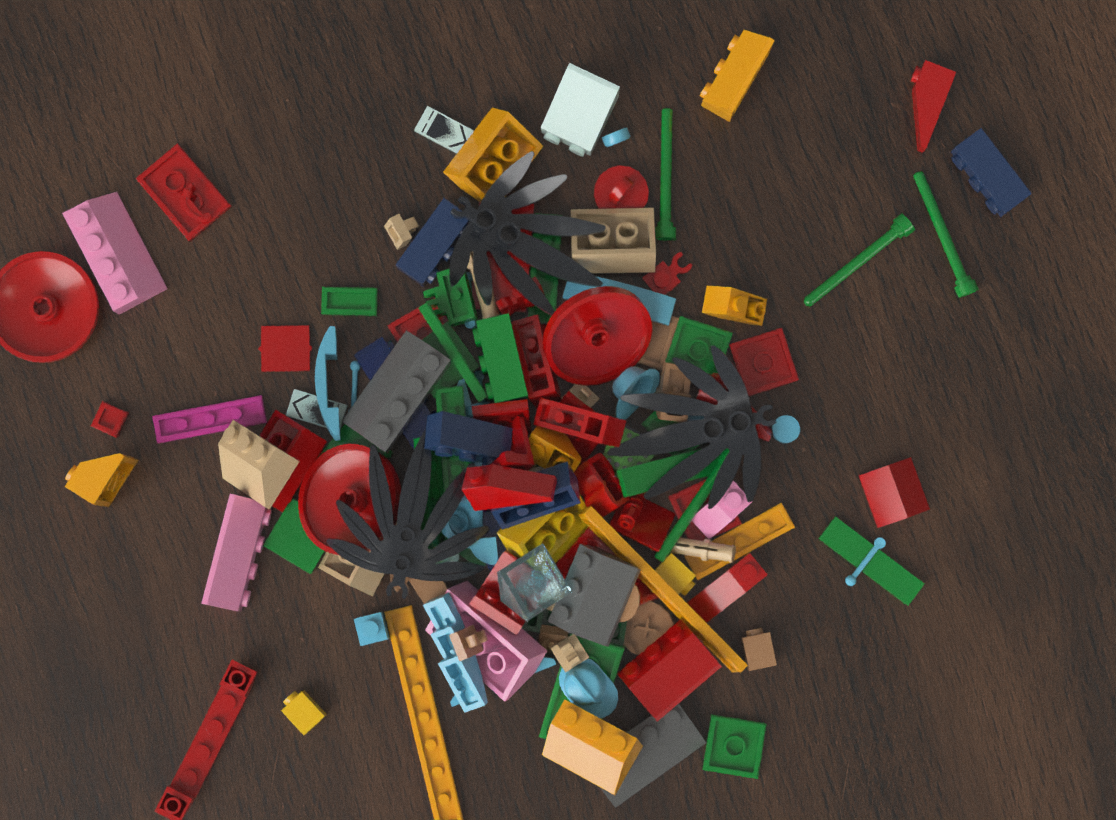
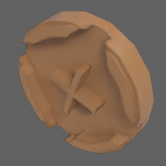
[624,602,674,655]

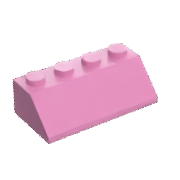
[62,192,168,314]
[202,494,272,611]
[425,581,547,701]

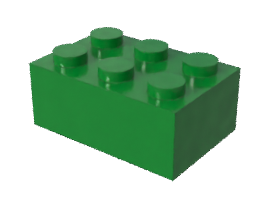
[472,313,529,403]

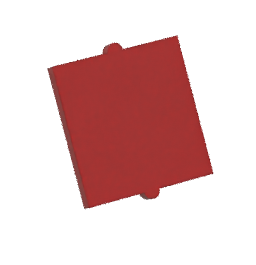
[258,325,313,372]

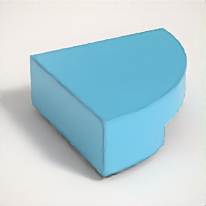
[470,536,499,565]

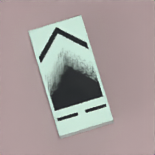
[414,106,474,154]
[286,389,348,429]

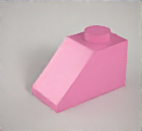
[692,481,753,539]

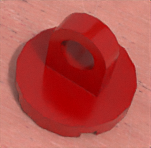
[594,165,649,209]

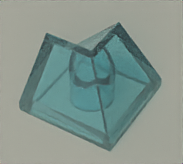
[497,543,572,621]

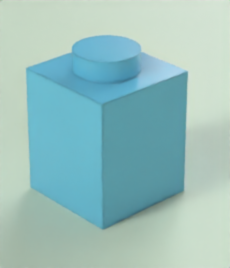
[354,612,390,646]

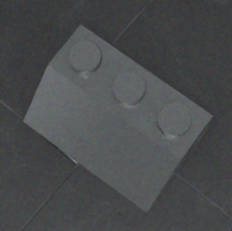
[548,544,641,647]

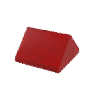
[858,457,930,528]

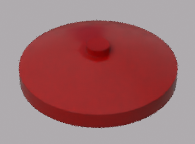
[0,251,99,363]
[542,286,652,385]
[298,444,401,556]

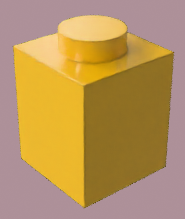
[655,553,696,596]
[281,690,327,735]

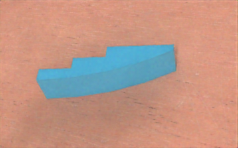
[423,593,488,712]

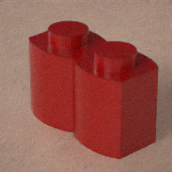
[574,453,630,517]

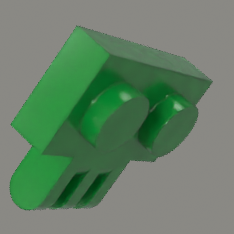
[423,269,478,327]

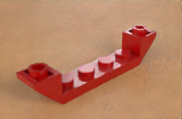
[154,659,257,820]

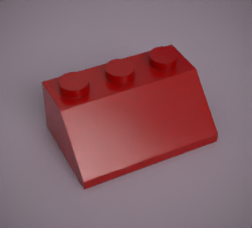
[259,410,327,512]
[617,619,722,722]

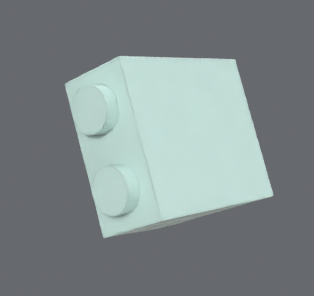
[541,63,620,157]

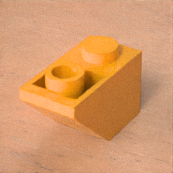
[702,286,767,326]
[529,426,582,472]

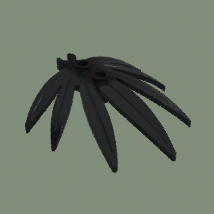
[449,151,606,316]
[607,345,777,509]
[327,429,489,599]

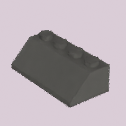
[342,330,452,454]
[601,704,706,808]

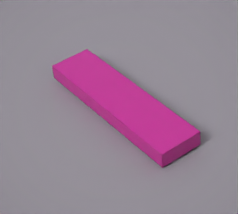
[152,395,267,444]

